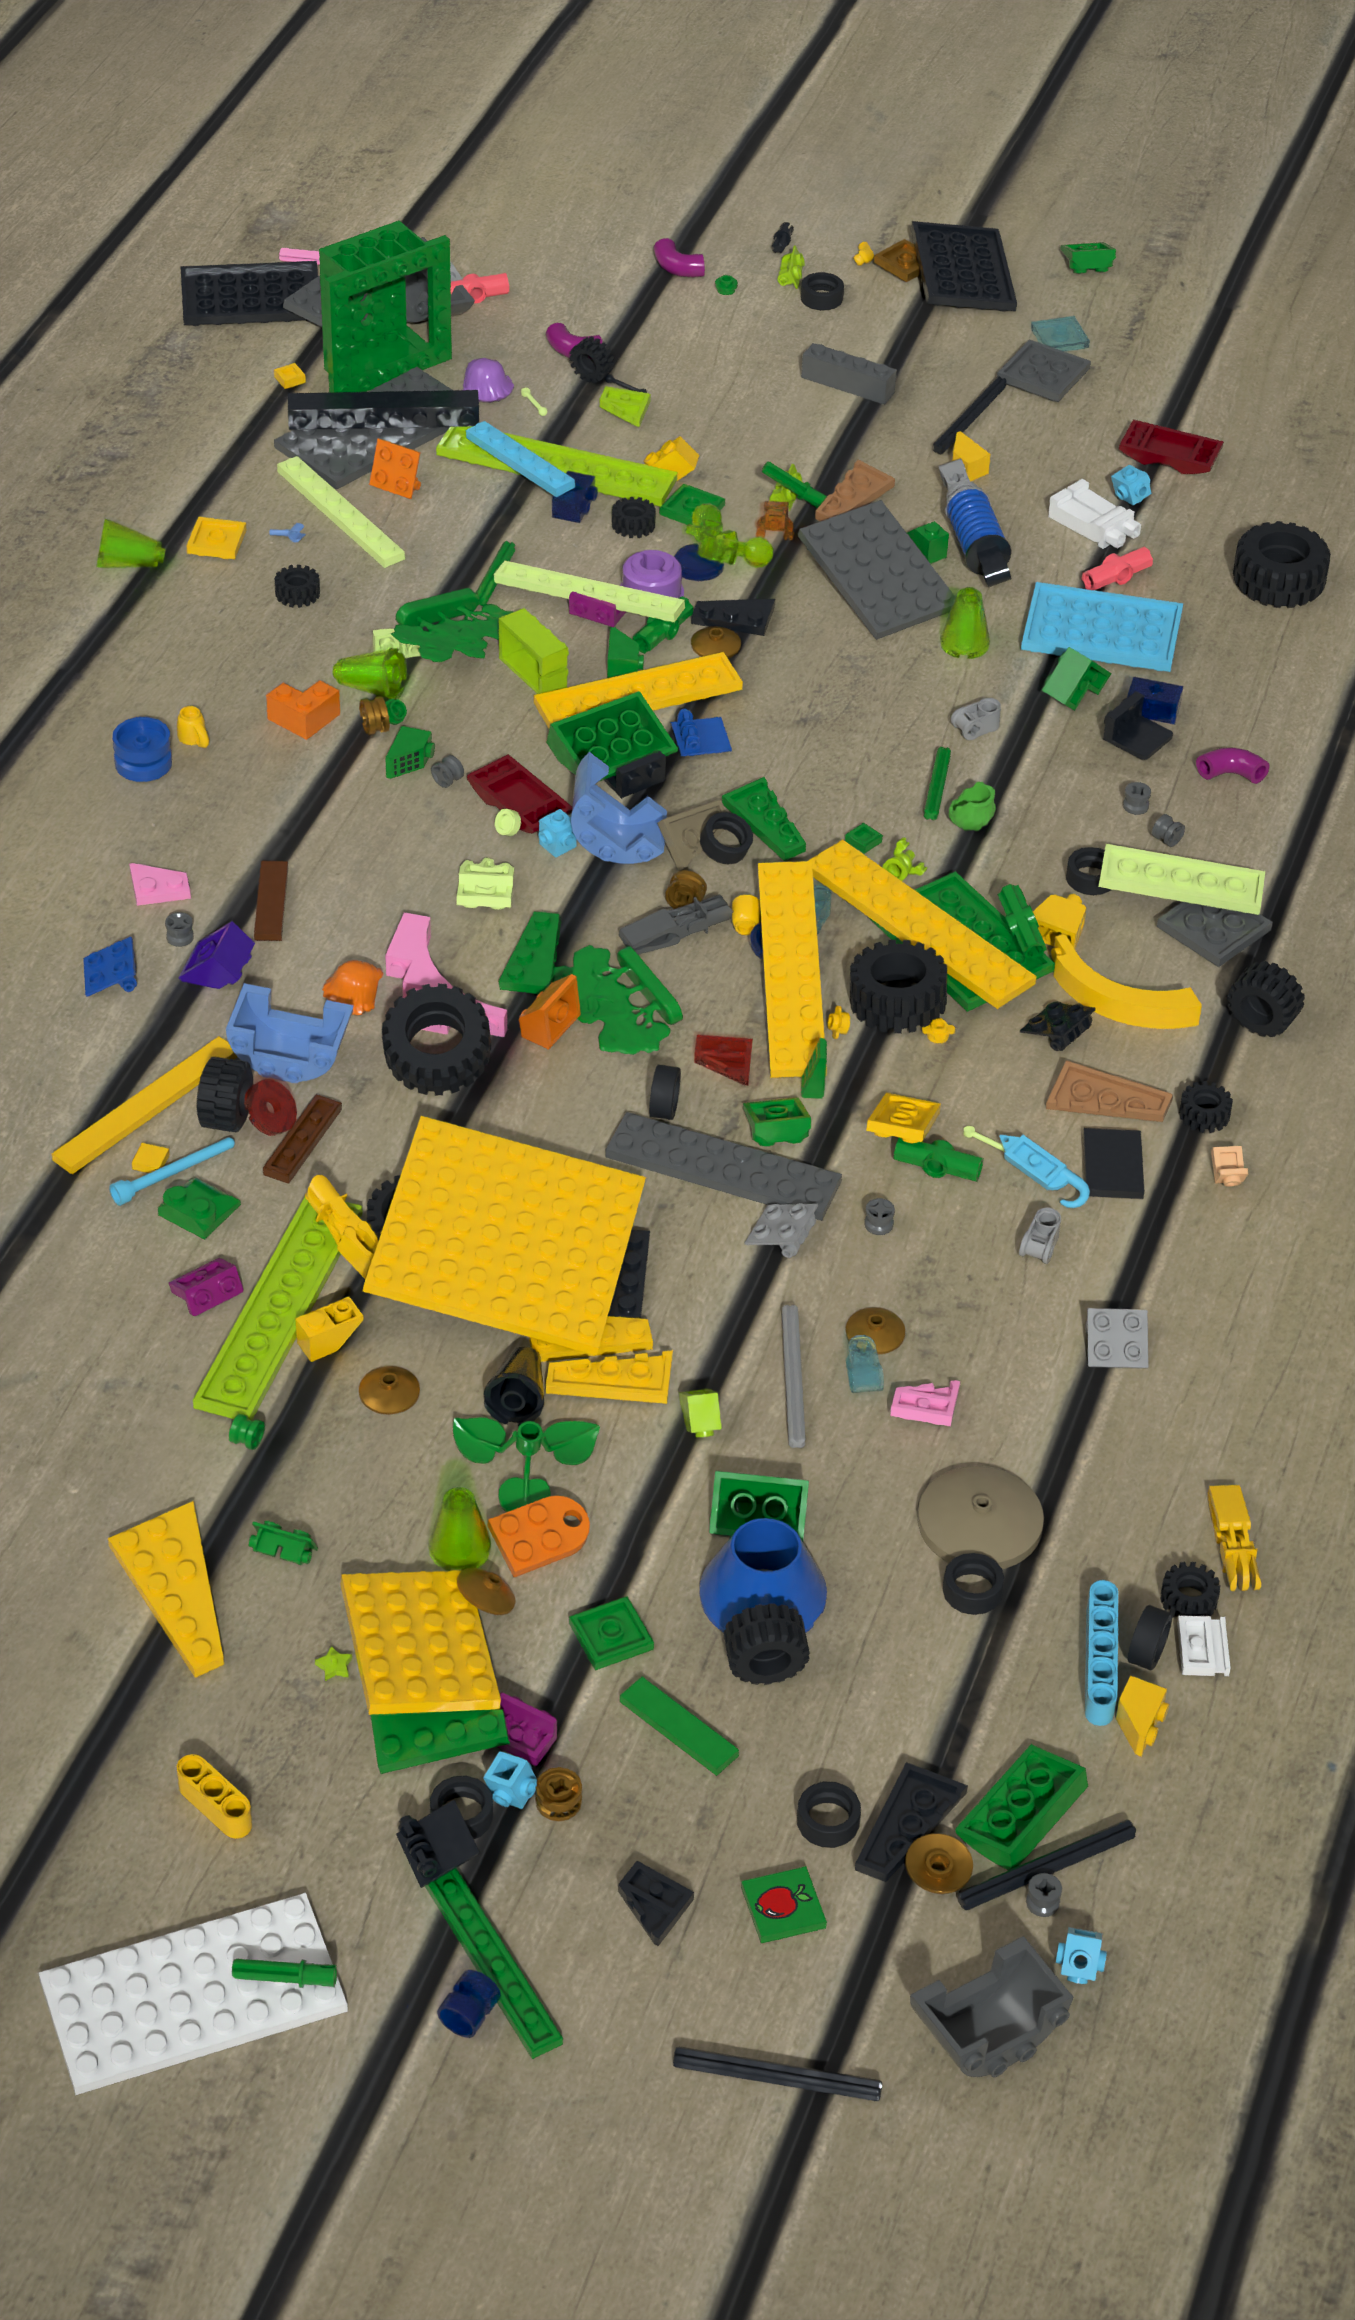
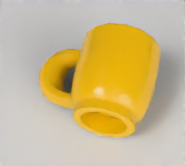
[177,706,210,748]
[731,895,761,935]

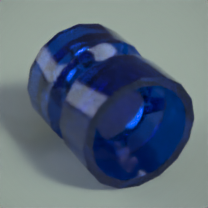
[437,1970,501,2038]

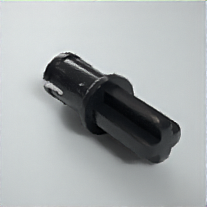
[772,222,794,253]

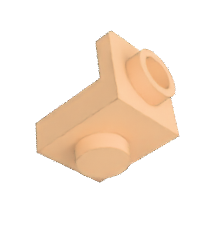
[1211,1146,1248,1187]

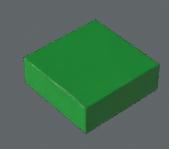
[845,823,883,854]

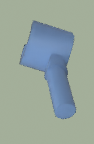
[269,523,306,542]

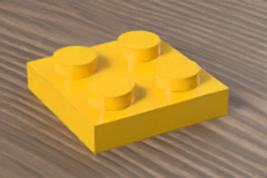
[186,517,247,559]

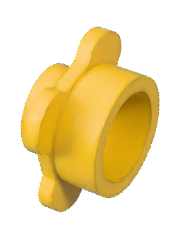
[827,1006,850,1039]
[922,1018,955,1043]

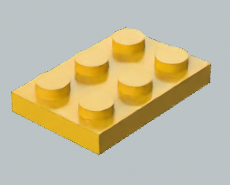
[866,1093,941,1143]

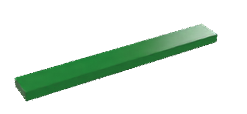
[404,1853,563,2059]

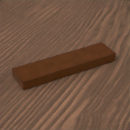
[254,861,289,941]
[263,1094,342,1184]

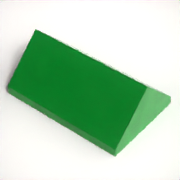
[709,1470,809,1542]

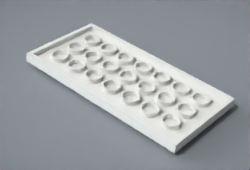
[39,1893,348,2095]

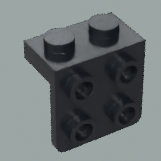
[1103,691,1173,760]
[604,751,666,799]

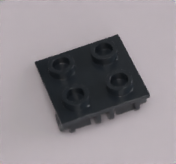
[1020,1001,1096,1051]
[396,1800,481,1888]

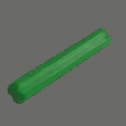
[476,541,515,607]
[924,747,951,821]

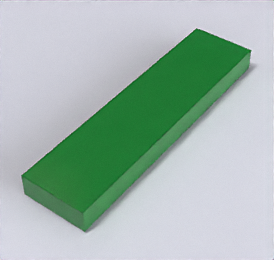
[620,1677,739,1776]

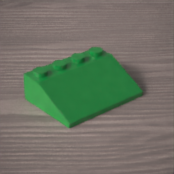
[546,691,678,782]

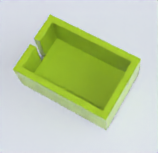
[499,608,569,694]

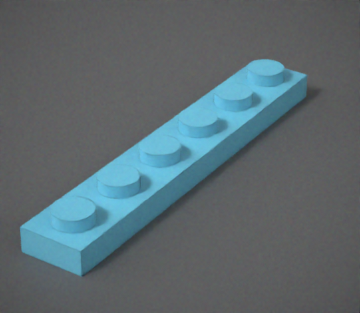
[466,421,575,497]

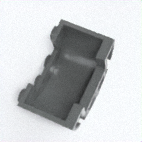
[405,237,475,322]
[910,1936,1074,2077]

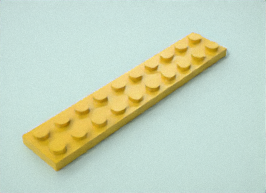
[808,840,1036,1009]
[758,861,827,1078]

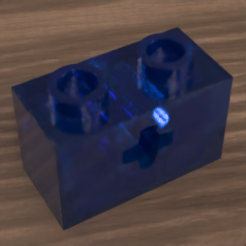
[552,471,598,523]
[1127,677,1184,725]

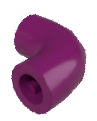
[654,238,705,277]
[545,323,603,359]
[1196,748,1270,784]

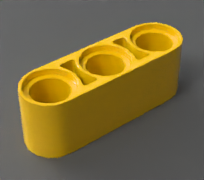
[176,1754,252,1839]

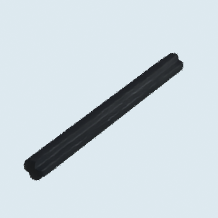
[933,376,1007,455]
[957,1820,1136,1910]
[673,2046,882,2101]

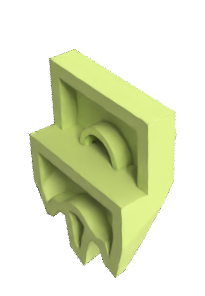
[456,857,514,910]

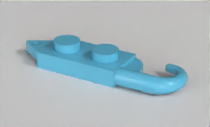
[1000,1135,1090,1208]

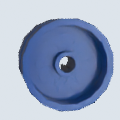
[112,717,172,782]

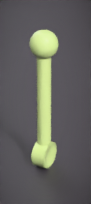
[521,388,548,416]
[963,1126,1005,1152]

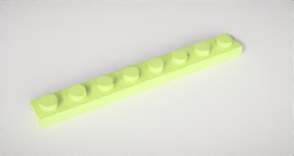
[277,456,405,568]
[494,561,685,622]

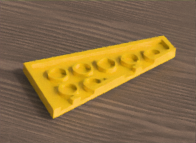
[108,1501,224,1678]

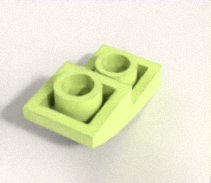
[373,629,420,659]

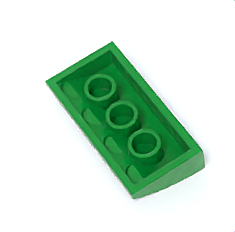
[955,1744,1088,1870]

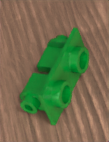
[248,1521,318,1565]

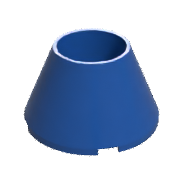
[699,1518,827,1633]

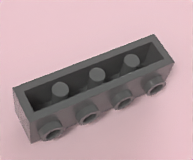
[801,343,897,405]

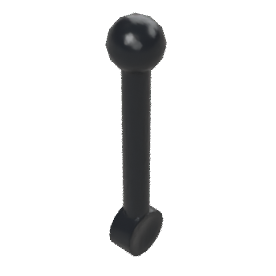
[605,374,647,393]

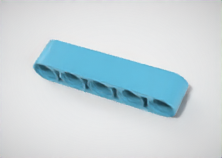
[1085,1580,1118,1726]

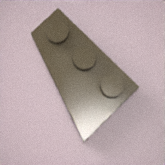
[657,799,726,871]

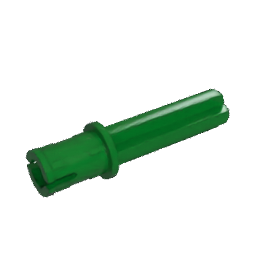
[762,461,827,509]
[231,1959,337,1988]

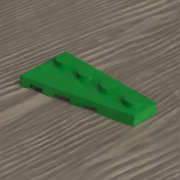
[722,777,806,861]
[498,911,561,994]

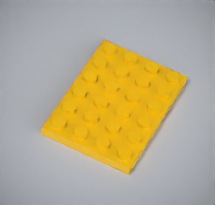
[340,1570,501,1715]

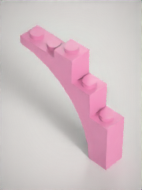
[385,912,507,1037]

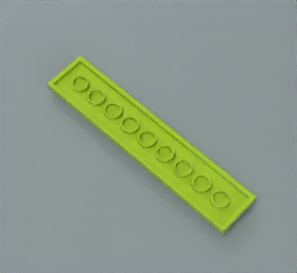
[436,426,678,507]
[193,1197,363,1420]

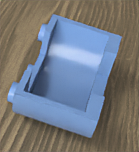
[571,752,667,864]
[226,983,354,1083]

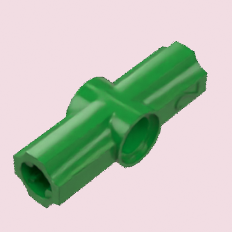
[633,596,693,654]
[997,884,1047,960]
[893,1137,984,1182]

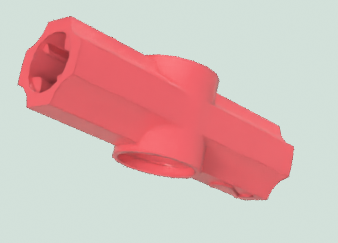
[451,273,509,303]
[1082,546,1153,590]

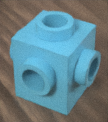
[1111,465,1152,505]
[538,809,577,858]
[483,1751,537,1809]
[1056,1927,1107,1984]

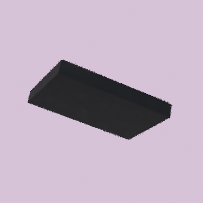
[1083,1128,1145,1199]

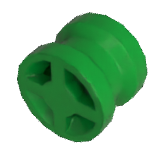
[229,1413,265,1450]

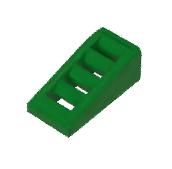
[801,1038,827,1099]

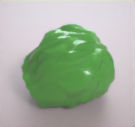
[949,782,996,831]

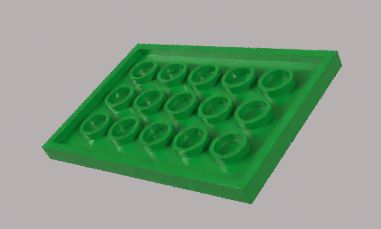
[869,871,1055,1012]

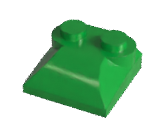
[1060,242,1116,273]
[743,1097,811,1147]
[158,1177,241,1240]

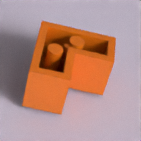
[266,680,340,740]

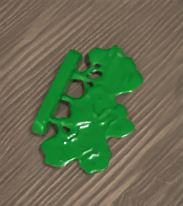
[391,588,513,662]
[552,945,683,1055]

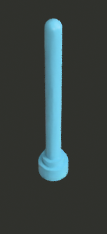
[109,1137,235,1206]

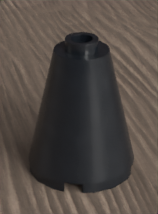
[484,1346,544,1426]

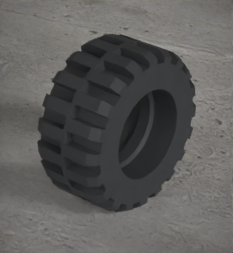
[1233,521,1331,608]
[382,983,491,1096]

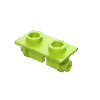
[777,245,805,289]
[770,464,802,511]

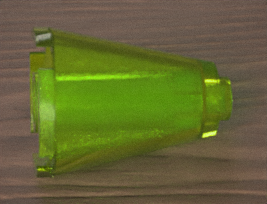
[96,519,166,568]
[940,587,990,659]
[333,648,407,700]
[428,1487,491,1571]

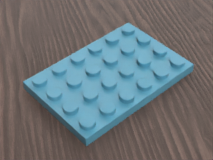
[1021,582,1183,672]

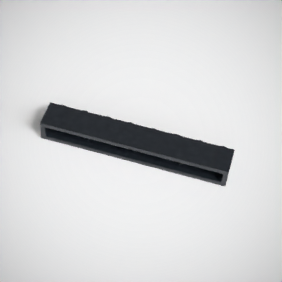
[288,390,479,430]

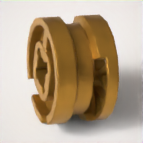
[359,696,390,736]
[665,870,707,909]
[535,1767,582,1821]

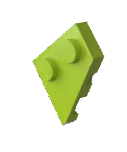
[599,386,651,427]

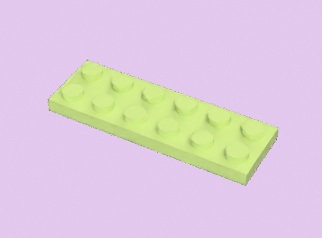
[1098,844,1265,915]

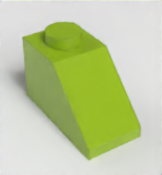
[678,1389,722,1437]

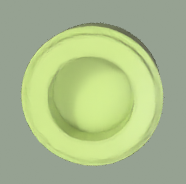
[495,809,521,836]

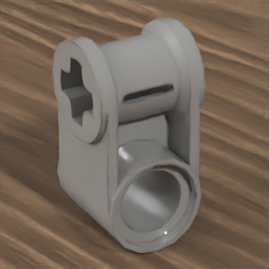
[951,698,1001,740]
[1019,1207,1061,1264]

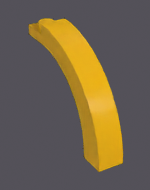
[1051,934,1202,1029]

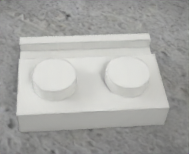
[1177,1616,1231,1676]

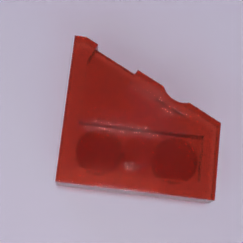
[694,1035,753,1086]

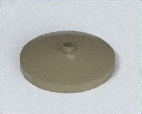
[918,1466,1044,1569]

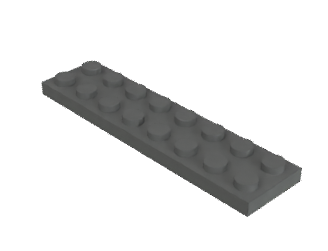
[605,1112,842,1221]

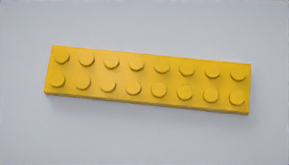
[534,652,743,729]

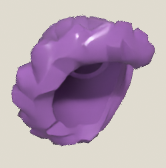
[462,358,514,403]

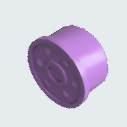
[620,550,684,599]

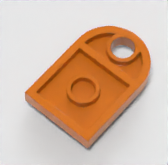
[487,1496,590,1577]

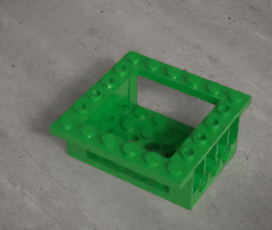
[319,220,452,392]

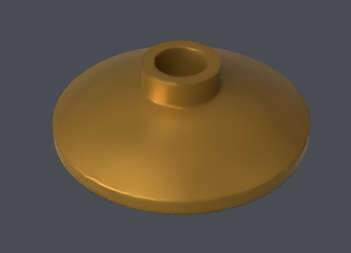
[691,626,741,658]
[846,1308,906,1354]
[359,1366,420,1415]
[457,1568,516,1615]
[906,1834,973,1894]

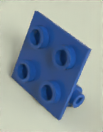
[671,709,732,757]
[83,937,137,997]

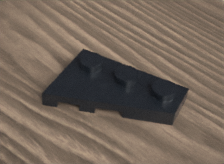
[691,599,775,636]

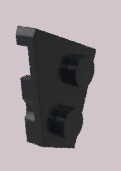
[618,1861,694,1946]

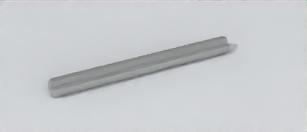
[782,1305,806,1448]

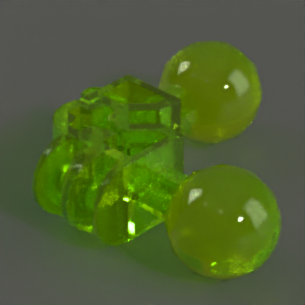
[685,503,773,568]

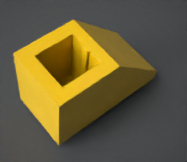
[953,431,991,482]
[644,436,699,481]
[295,1297,364,1362]
[1116,1675,1170,1757]

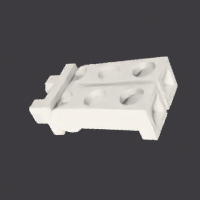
[1049,479,1141,549]

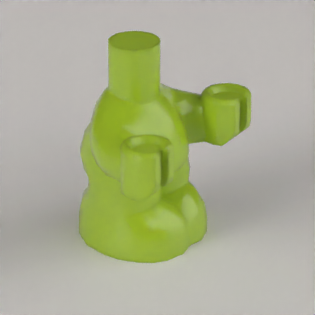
[883,837,927,881]

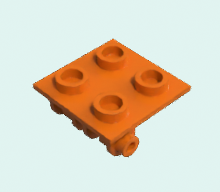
[369,438,421,499]

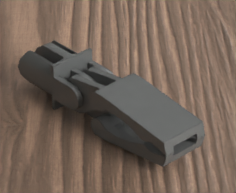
[619,894,733,954]

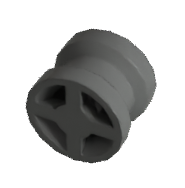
[431,755,464,788]
[1123,782,1151,815]
[1152,814,1185,847]
[165,912,194,947]
[864,1198,895,1235]
[1026,1873,1062,1917]

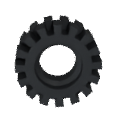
[569,336,614,383]
[612,497,656,539]
[274,565,320,608]
[1179,1081,1233,1133]
[1160,1562,1221,1617]

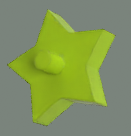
[315,1646,352,1681]

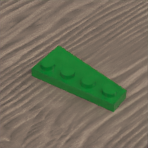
[371,1709,510,1774]

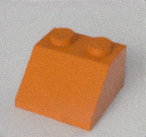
[519,974,581,1050]

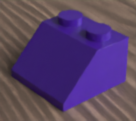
[178,921,255,989]

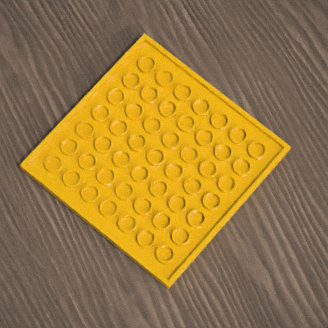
[363,1116,646,1355]

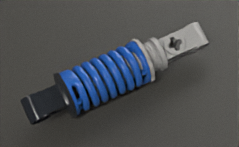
[938,458,1012,588]

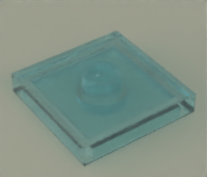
[1031,316,1090,351]

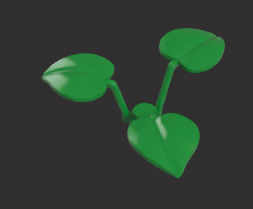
[453,1417,600,1512]

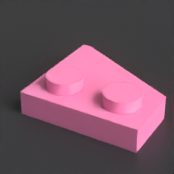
[129,863,191,906]
[890,1380,960,1426]

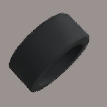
[800,272,844,311]
[700,812,753,865]
[1066,847,1111,896]
[649,1064,681,1120]
[943,1553,1005,1615]
[1127,1605,1173,1671]
[430,1775,493,1839]
[797,1781,861,1848]

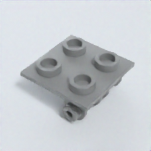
[745,1203,818,1258]
[1085,1308,1148,1368]

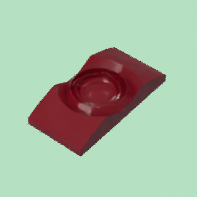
[1119,419,1224,474]
[467,754,572,834]

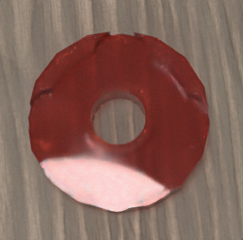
[244,1079,297,1136]

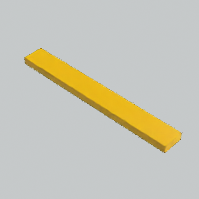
[51,1036,238,1174]

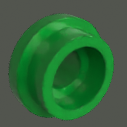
[715,275,738,295]
[385,699,407,725]

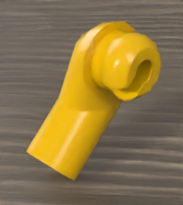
[854,242,874,266]

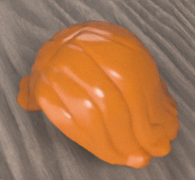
[322,960,384,1015]

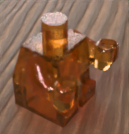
[756,501,794,540]

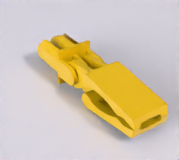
[305,1175,379,1280]
[1207,1485,1262,1591]

